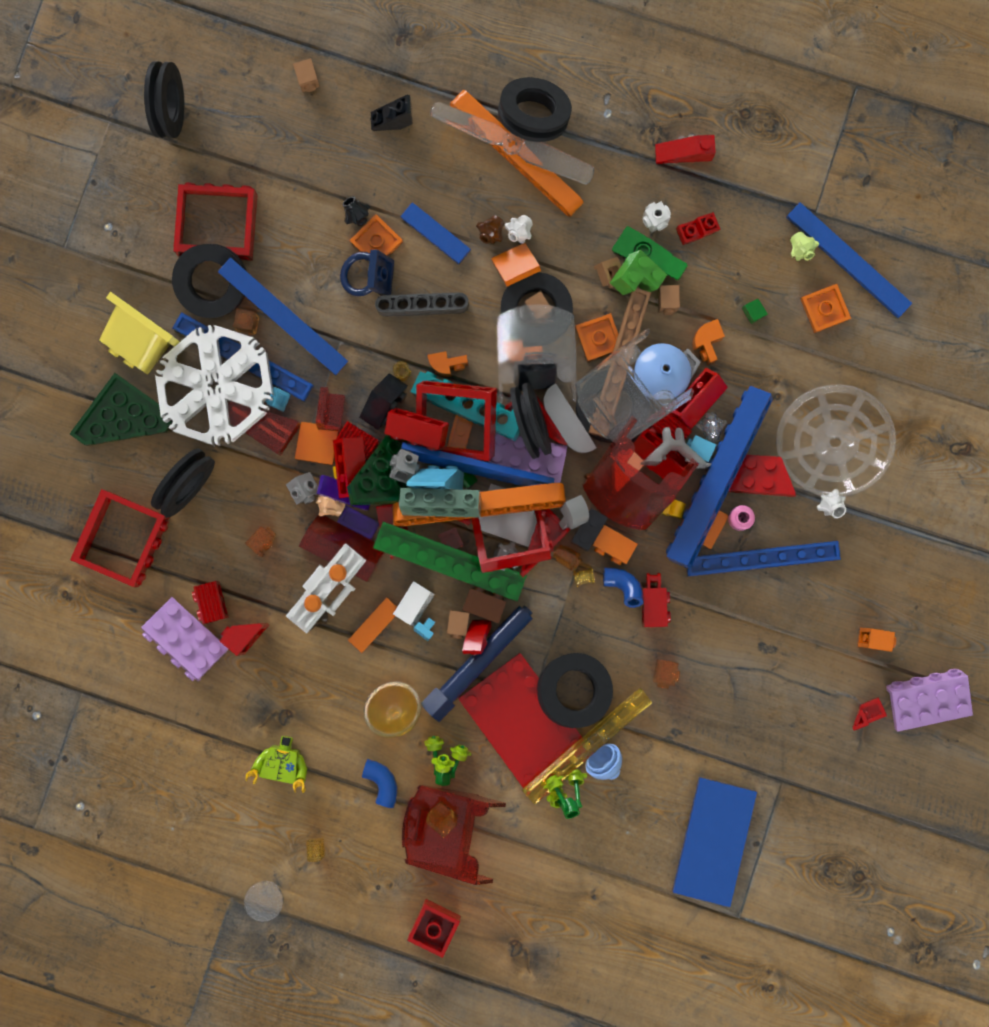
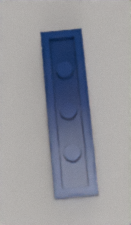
[400,202,471,265]

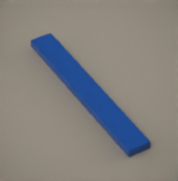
[786,202,912,318]
[218,257,348,376]
[172,312,314,402]
[401,442,555,486]
[686,541,841,577]

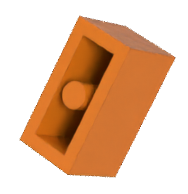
[592,525,638,566]
[857,628,896,652]

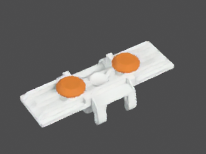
[286,543,367,633]

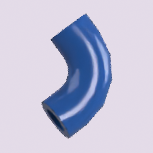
[603,568,643,608]
[362,759,398,808]

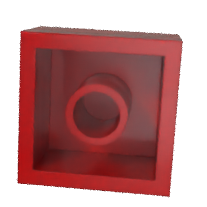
[407,899,461,958]

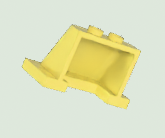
[99,292,179,375]

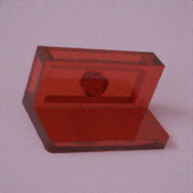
[316,387,345,431]

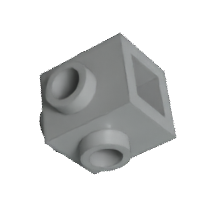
[390,449,419,484]
[286,472,318,505]

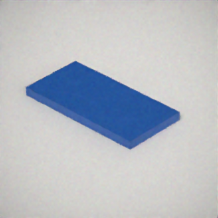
[672,777,757,907]

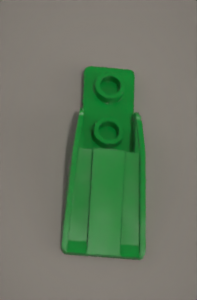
[612,226,688,280]

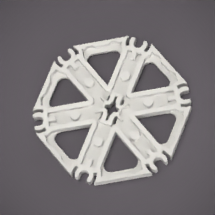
[155,325,274,446]

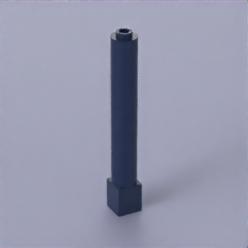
[420,605,533,722]

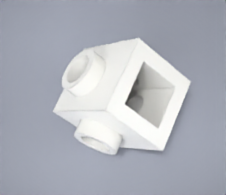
[642,201,671,233]

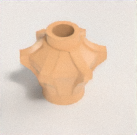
[315,495,345,517]

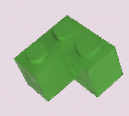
[610,249,667,295]

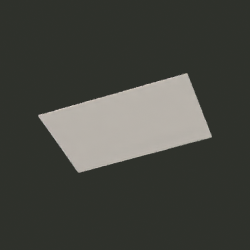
[479,484,537,547]

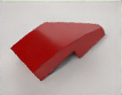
[852,697,887,731]

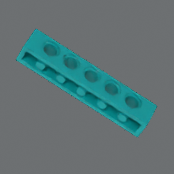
[410,371,520,442]

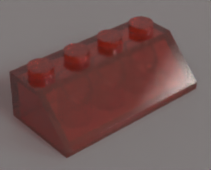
[299,515,385,582]

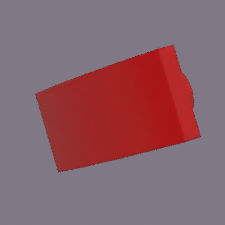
[676,212,721,245]
[462,620,492,655]

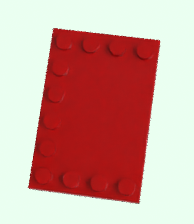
[458,653,589,793]

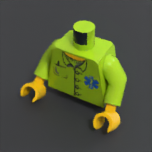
[245,736,307,793]

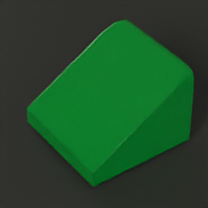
[742,299,768,324]
[463,472,478,490]

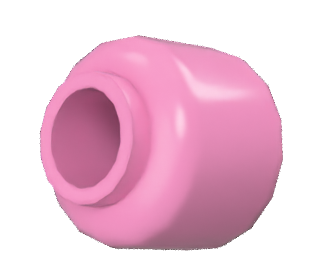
[728,505,755,531]

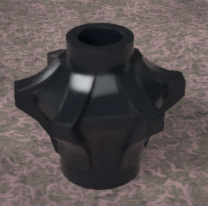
[342,196,370,226]

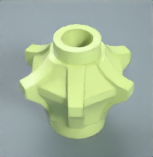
[790,232,819,261]

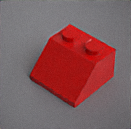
[219,623,269,656]

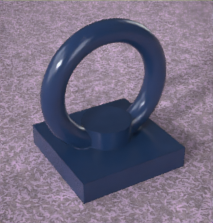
[340,250,395,296]

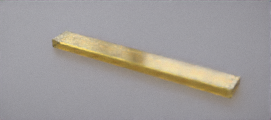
[522,688,652,805]

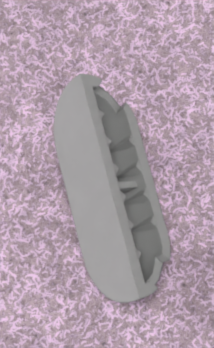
[544,383,597,453]

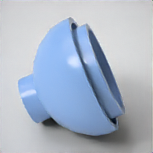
[585,743,622,780]

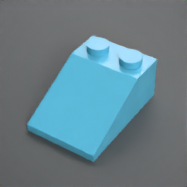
[406,466,464,490]

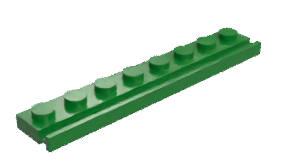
[373,522,527,602]

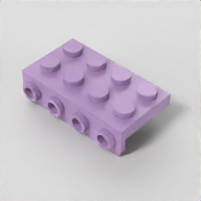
[488,433,567,483]
[141,597,228,682]
[886,669,973,732]

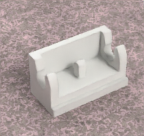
[393,581,435,627]

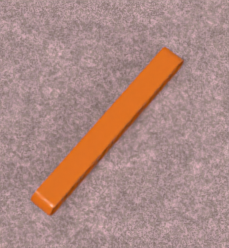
[450,90,583,217]
[392,483,566,527]

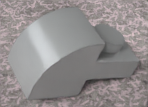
[559,495,589,530]

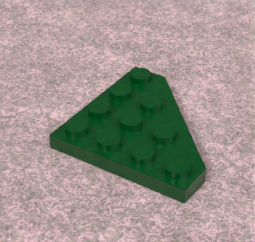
[70,373,173,446]
[347,435,411,505]

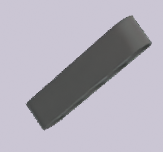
[375,292,469,317]

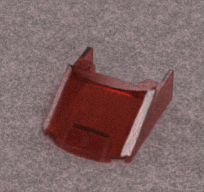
[582,415,699,530]
[402,785,506,885]

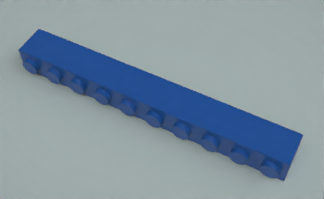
[666,386,773,569]

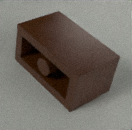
[462,586,506,624]

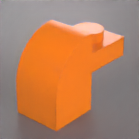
[692,319,725,366]

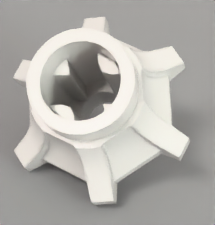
[504,215,533,244]
[817,489,846,518]

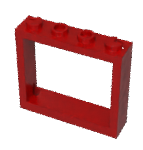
[173,182,258,261]
[416,380,497,462]
[471,486,554,573]
[70,489,170,587]

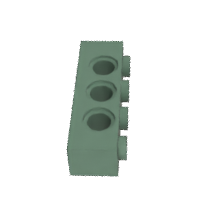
[399,488,482,518]

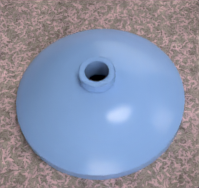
[634,343,691,400]

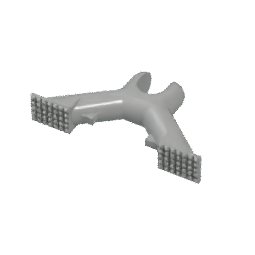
[641,427,711,469]

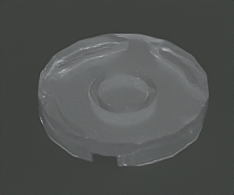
[244,881,284,922]

